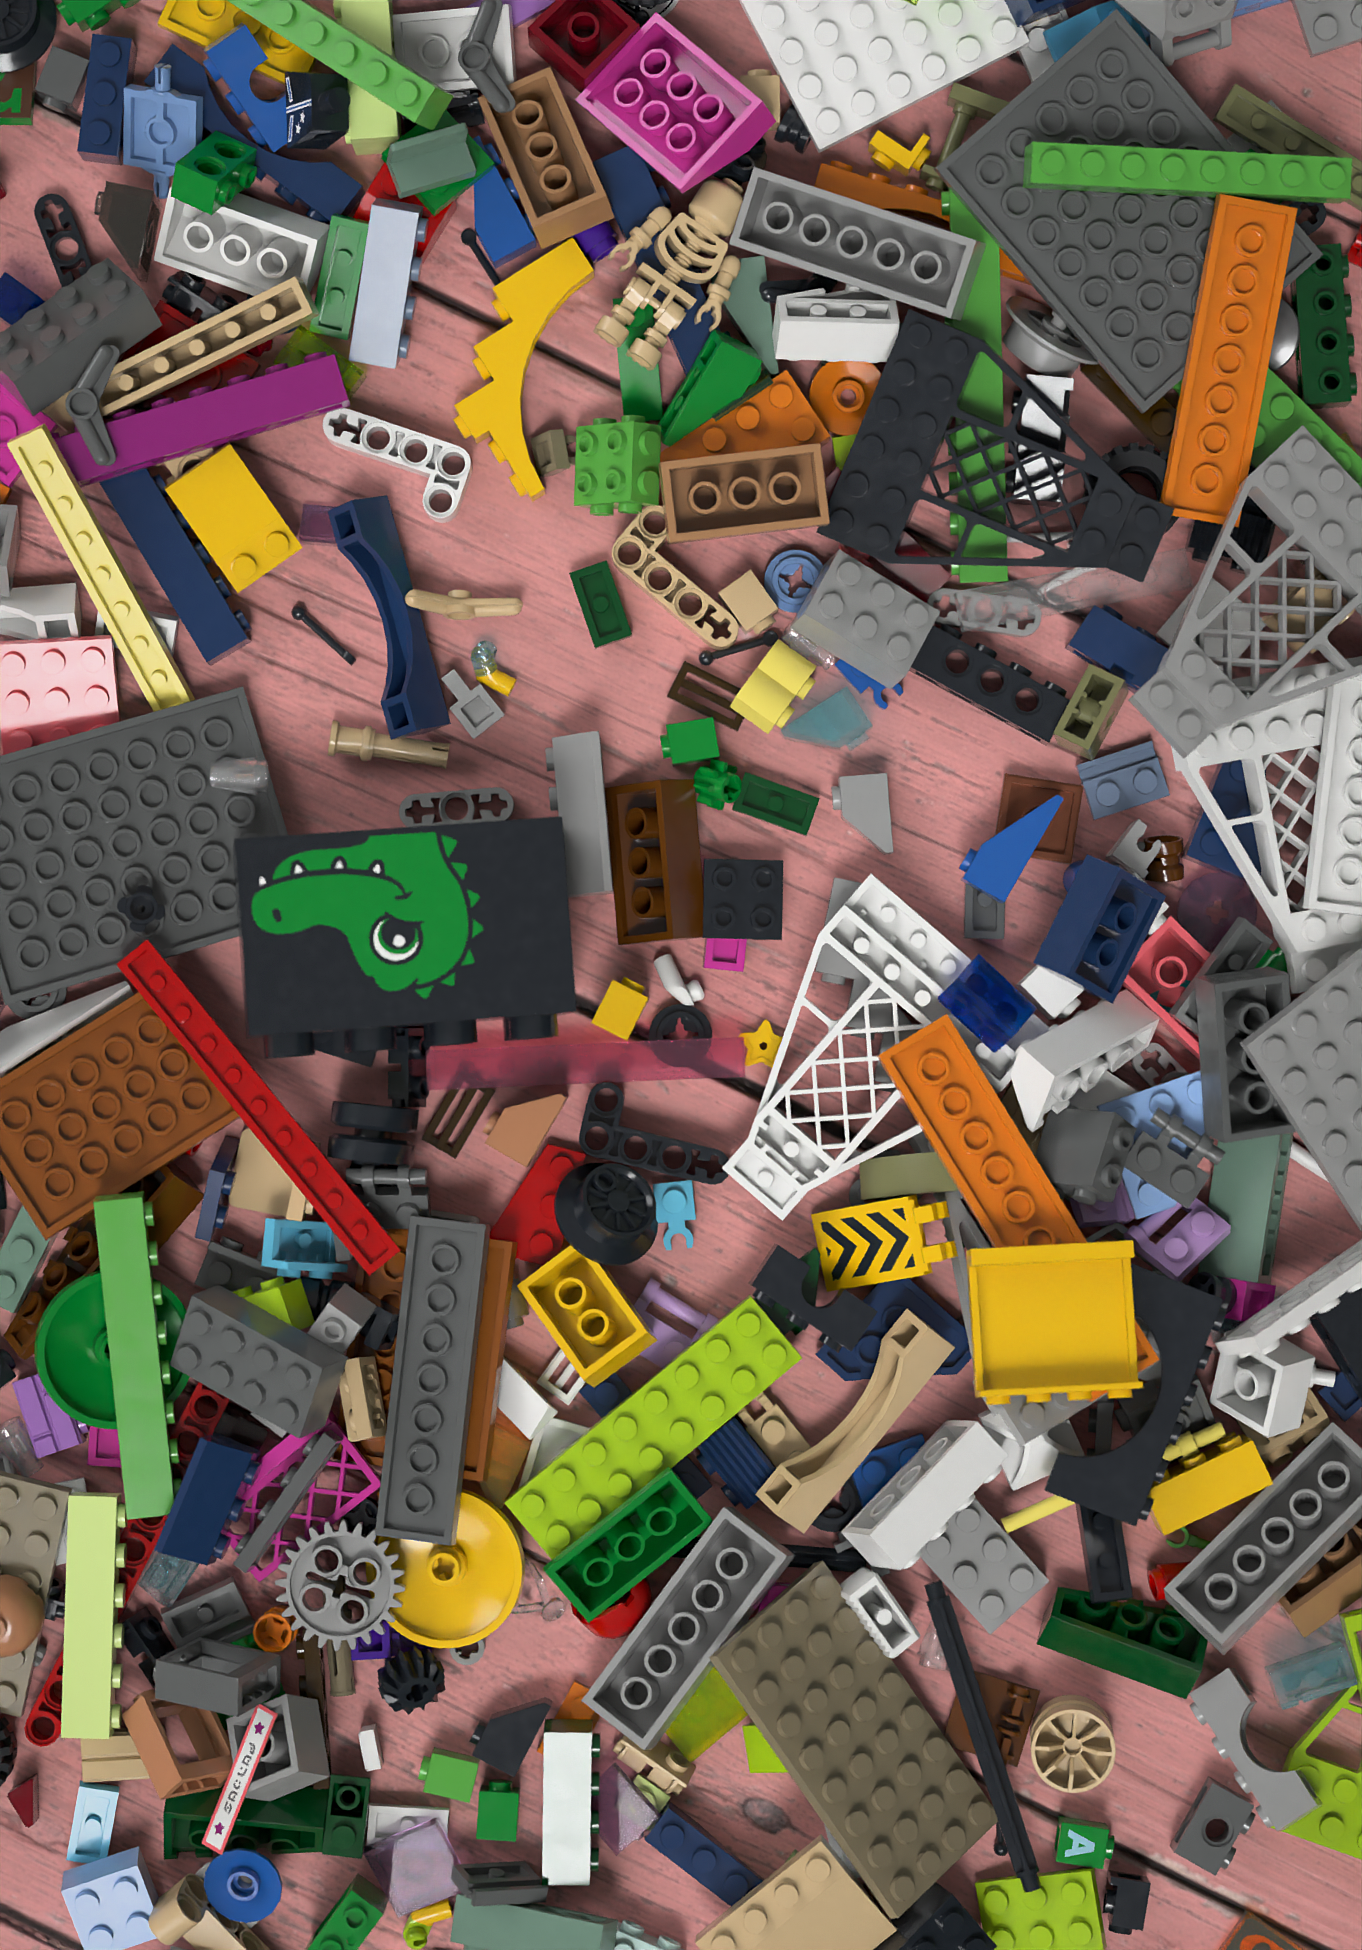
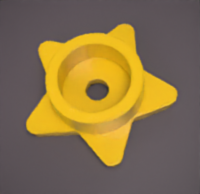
[739,1019,790,1069]

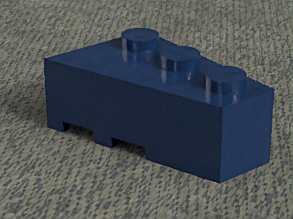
[1181,760,1267,883]

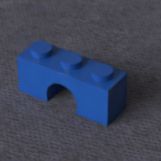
[202,23,287,153]

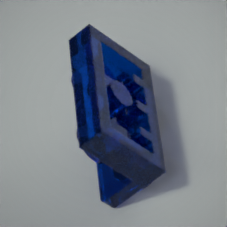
[938,954,1037,1053]

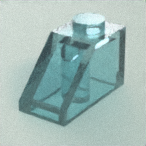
[779,686,873,751]

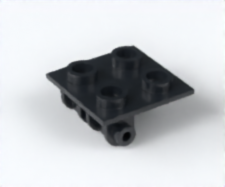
[702,859,783,940]

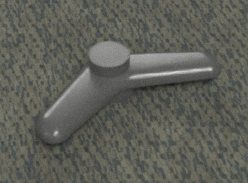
[458,0,516,113]
[65,345,120,466]

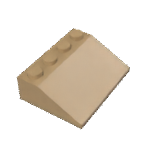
[695,1834,897,1950]

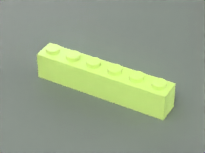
[61,1492,128,1739]

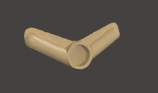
[405,589,523,620]

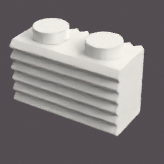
[839,1566,921,1658]

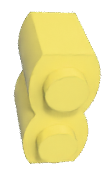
[730,639,817,734]

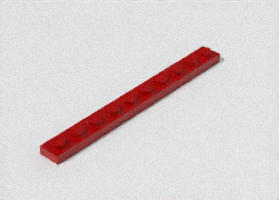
[116,939,401,1276]

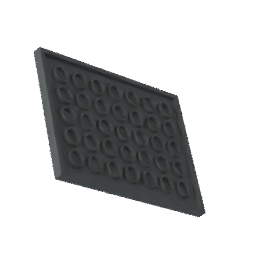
[934,9,1323,413]
[0,686,288,1006]

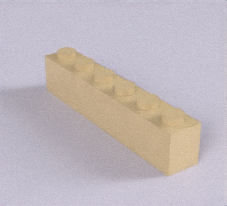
[99,276,320,419]

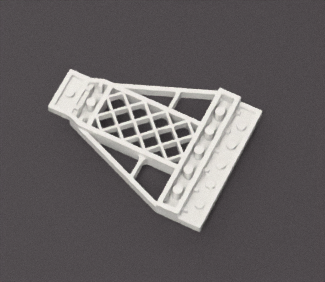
[1171,656,1362,994]
[722,873,1050,1221]

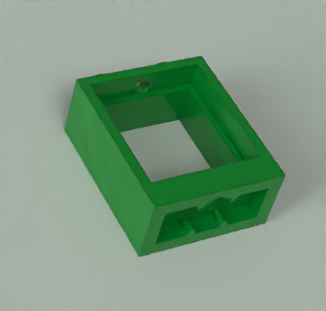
[305,1873,390,1950]

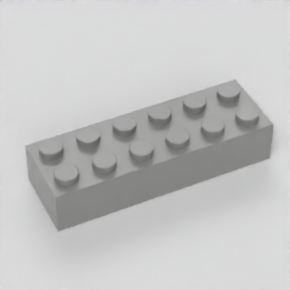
[729,167,986,321]
[1164,1422,1362,1655]
[581,1507,795,1750]

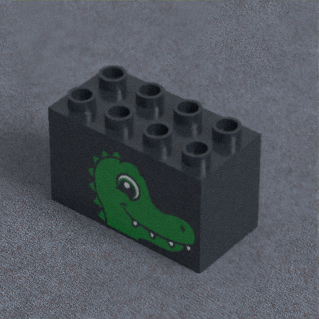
[232,816,577,1059]

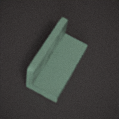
[386,123,476,198]

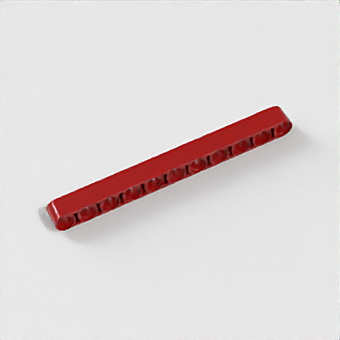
[24,1382,232,1747]

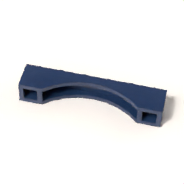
[144,44,365,225]
[328,495,451,740]
[644,1801,765,1906]

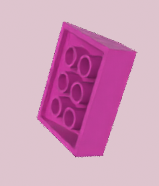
[575,12,776,193]

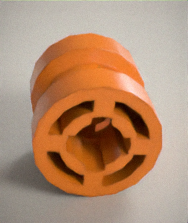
[253,1605,300,1653]

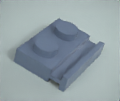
[1076,741,1170,820]

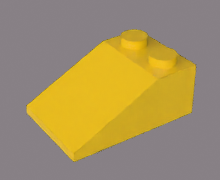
[164,442,303,593]

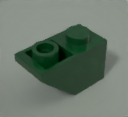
[322,1773,371,1859]

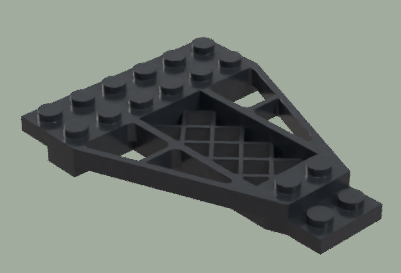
[816,309,1175,583]

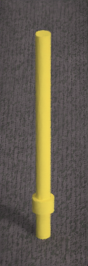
[1001,1422,1227,1533]

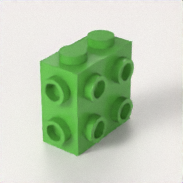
[574,415,661,516]

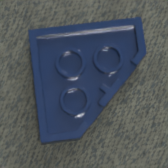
[815,1278,972,1381]

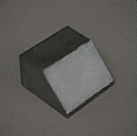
[94,181,162,282]

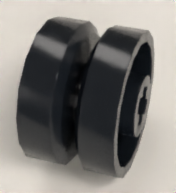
[327,1101,419,1167]

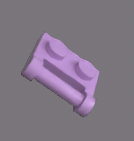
[1124,1198,1231,1282]
[634,1278,718,1368]

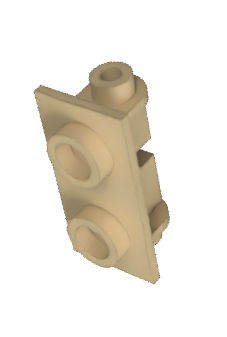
[612,1735,696,1796]

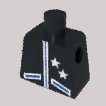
[285,72,351,150]

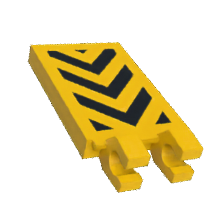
[811,1194,958,1292]

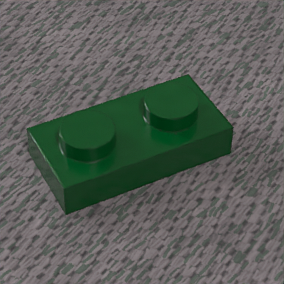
[569,560,632,649]
[732,772,820,836]

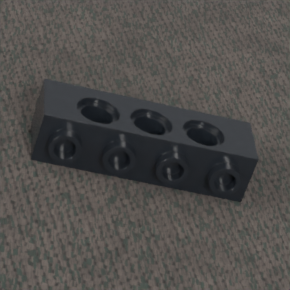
[909,624,1070,746]

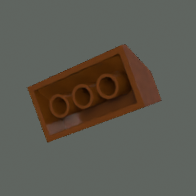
[605,779,703,945]

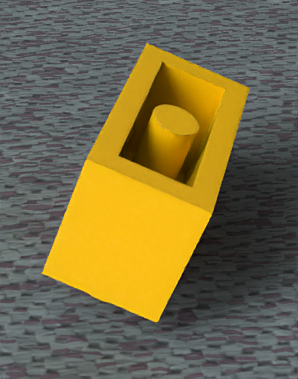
[591,977,649,1041]

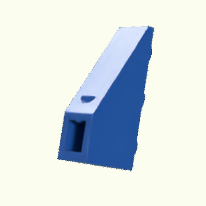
[473,136,537,269]

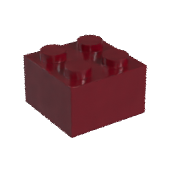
[528,0,640,93]

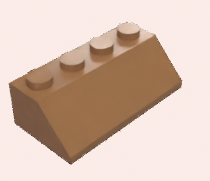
[1277,1518,1362,1638]

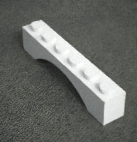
[0,583,82,640]

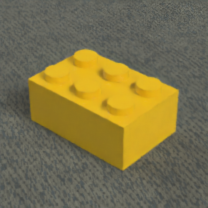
[517,1245,657,1388]
[1148,1431,1273,1536]

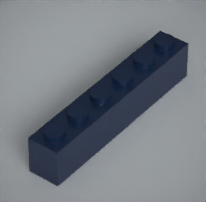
[592,146,731,376]
[99,468,252,666]

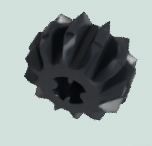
[377,1645,446,1715]

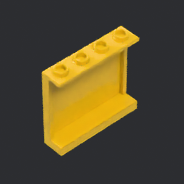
[966,1241,1143,1405]

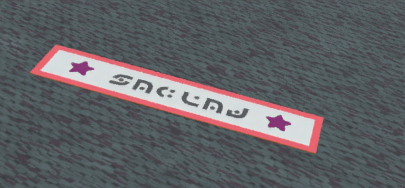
[202,1704,278,1855]

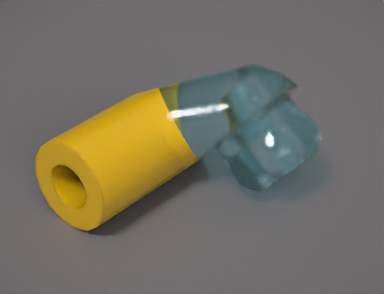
[470,640,517,697]

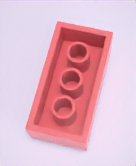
[1122,916,1211,1061]

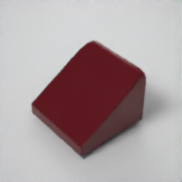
[7,1773,39,1828]

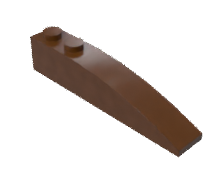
[3,1161,204,1360]

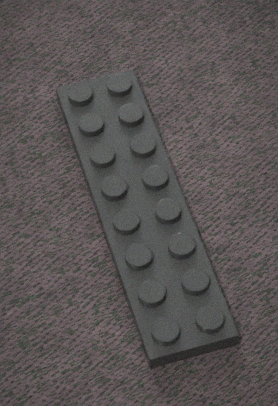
[375,1216,491,1546]

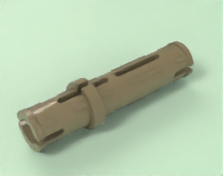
[320,1575,356,1697]

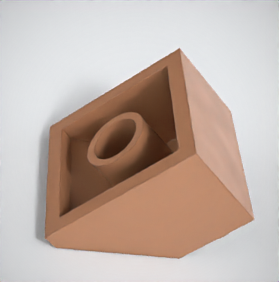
[483,1093,568,1167]

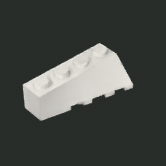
[1010,989,1160,1132]

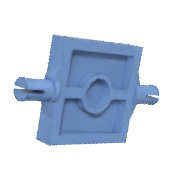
[123,63,203,199]

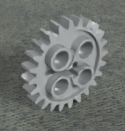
[275,1519,406,1651]

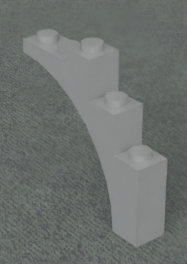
[814,878,918,1093]

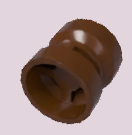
[1144,835,1184,882]

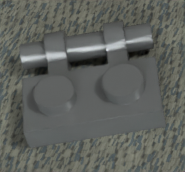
[1124,1108,1225,1209]
[346,1164,432,1229]

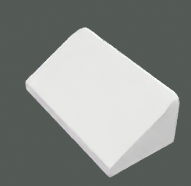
[497,1356,558,1440]

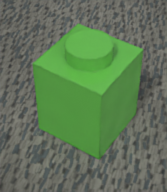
[418,1747,480,1803]

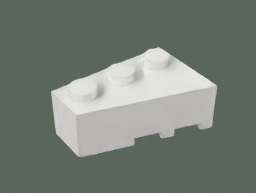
[772,284,900,363]

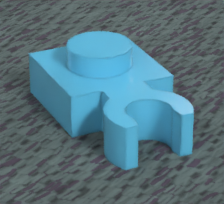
[652,1180,696,1250]

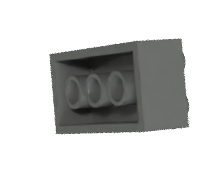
[0,258,162,416]
[1195,966,1296,1143]
[170,1285,348,1439]

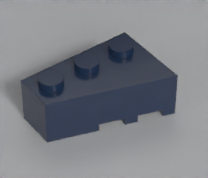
[1065,605,1168,694]

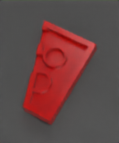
[489,1144,586,1266]

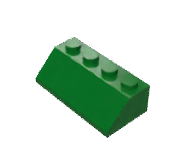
[542,1467,713,1623]

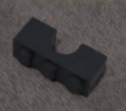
[748,1244,878,1353]

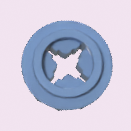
[764,550,823,613]

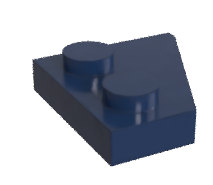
[195,1136,240,1242]

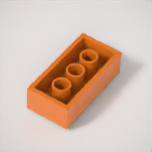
[660,370,830,462]

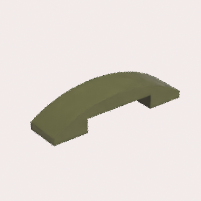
[859,1152,959,1201]

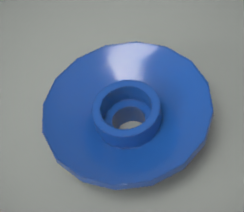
[204,1848,283,1923]

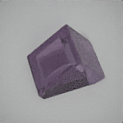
[299,504,337,547]

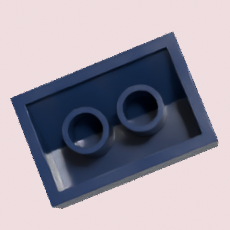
[1033,854,1166,1004]
[154,1433,262,1566]

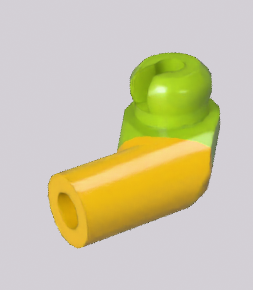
[403,1898,453,1950]

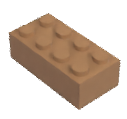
[477,67,615,249]
[658,443,830,545]

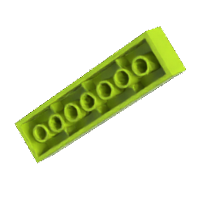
[505,1295,802,1560]

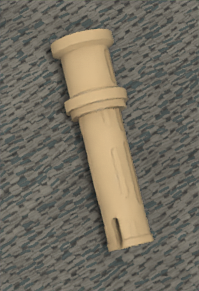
[328,721,450,769]

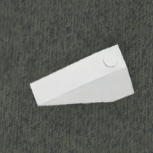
[0,981,134,1079]

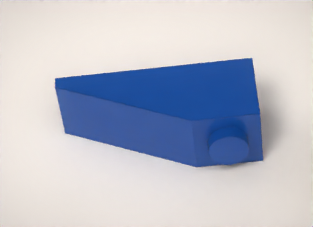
[959,795,1064,904]

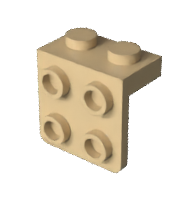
[228,1129,325,1222]

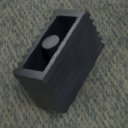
[1184,512,1276,574]

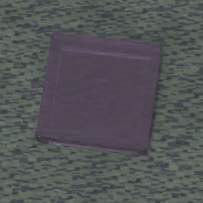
[363,1818,461,1918]

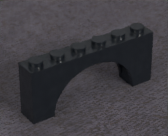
[1044,1264,1227,1527]

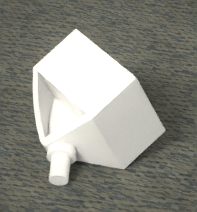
[1209,1330,1336,1438]
[978,1409,1085,1491]

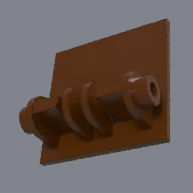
[944,1671,1040,1767]

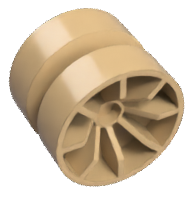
[1030,1695,1116,1793]

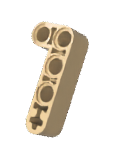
[612,505,739,650]
[148,1873,270,1950]

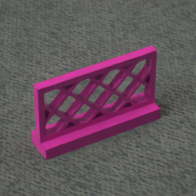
[226,1409,381,1582]

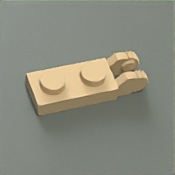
[737,1392,812,1467]

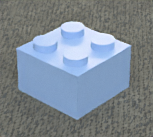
[61,1846,159,1950]

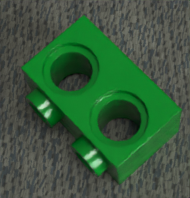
[170,131,257,215]

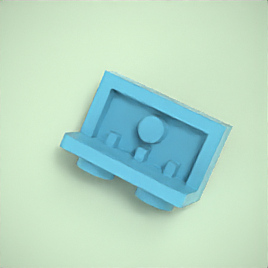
[261,1218,348,1279]

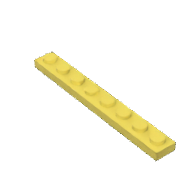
[7,423,195,712]

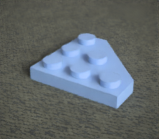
[1097,1070,1205,1220]

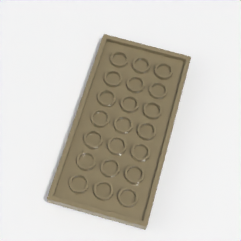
[709,1561,998,1919]

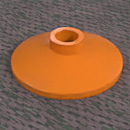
[809,361,882,436]

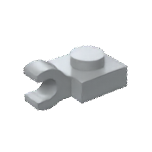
[441,669,505,739]

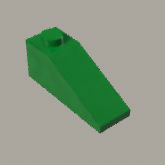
[612,298,663,422]
[658,329,763,447]

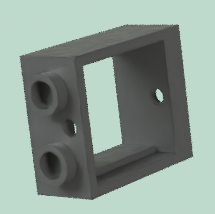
[153,1637,281,1717]

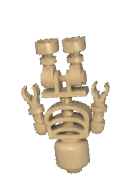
[593,178,744,371]

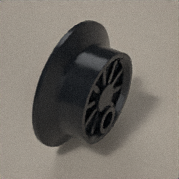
[0,0,57,73]
[554,1163,658,1266]

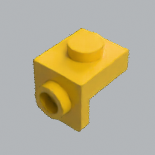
[868,130,932,177]

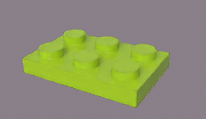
[975,1868,1107,1950]

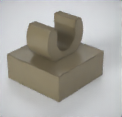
[531,429,576,477]

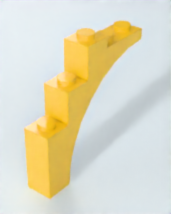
[453,237,595,502]

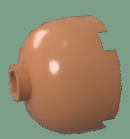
[0,1574,45,1658]

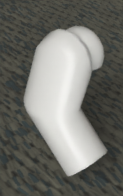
[654,954,705,1006]

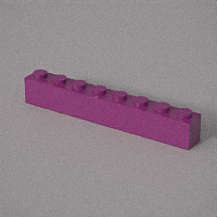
[51,351,351,488]

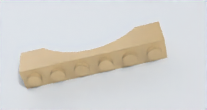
[755,1309,955,1533]

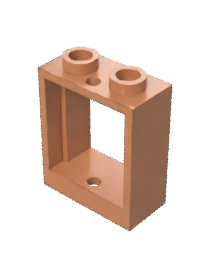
[121,1689,233,1800]

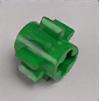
[693,758,742,810]

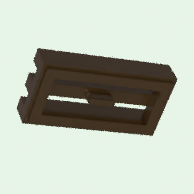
[667,661,745,732]
[422,1071,496,1159]

